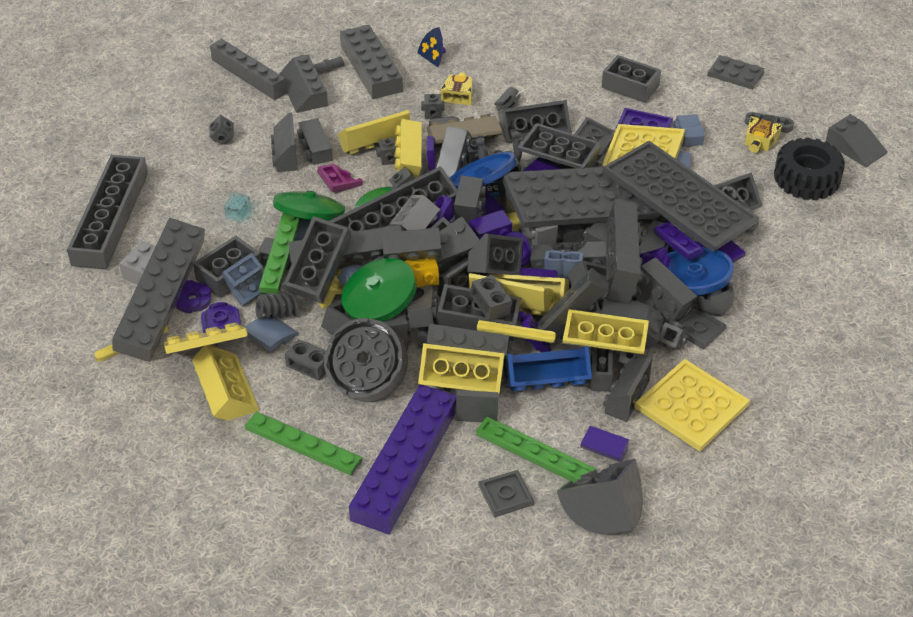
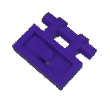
[518,311,551,352]

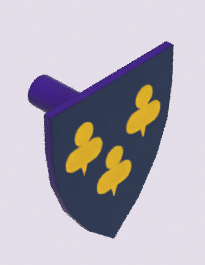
[417,27,446,67]

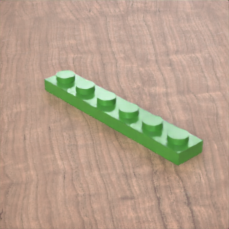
[259,213,302,294]
[245,411,362,476]
[476,417,596,483]

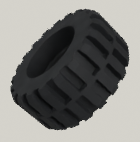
[774,137,845,200]

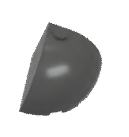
[557,459,643,535]

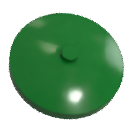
[273,191,345,221]
[341,258,417,322]

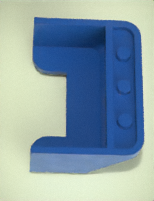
[503,346,592,391]

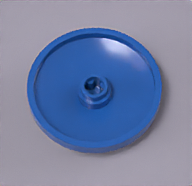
[450,152,517,190]
[667,247,734,295]

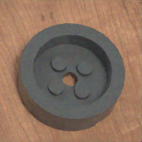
[324,318,408,402]

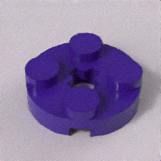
[176,280,212,313]

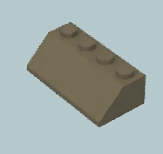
[427,114,502,148]

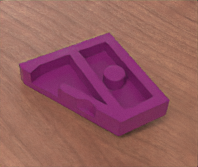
[317,164,363,192]

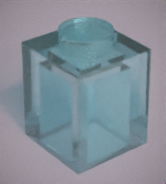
[224,192,251,222]

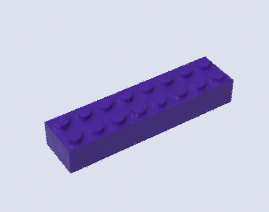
[349,384,456,535]

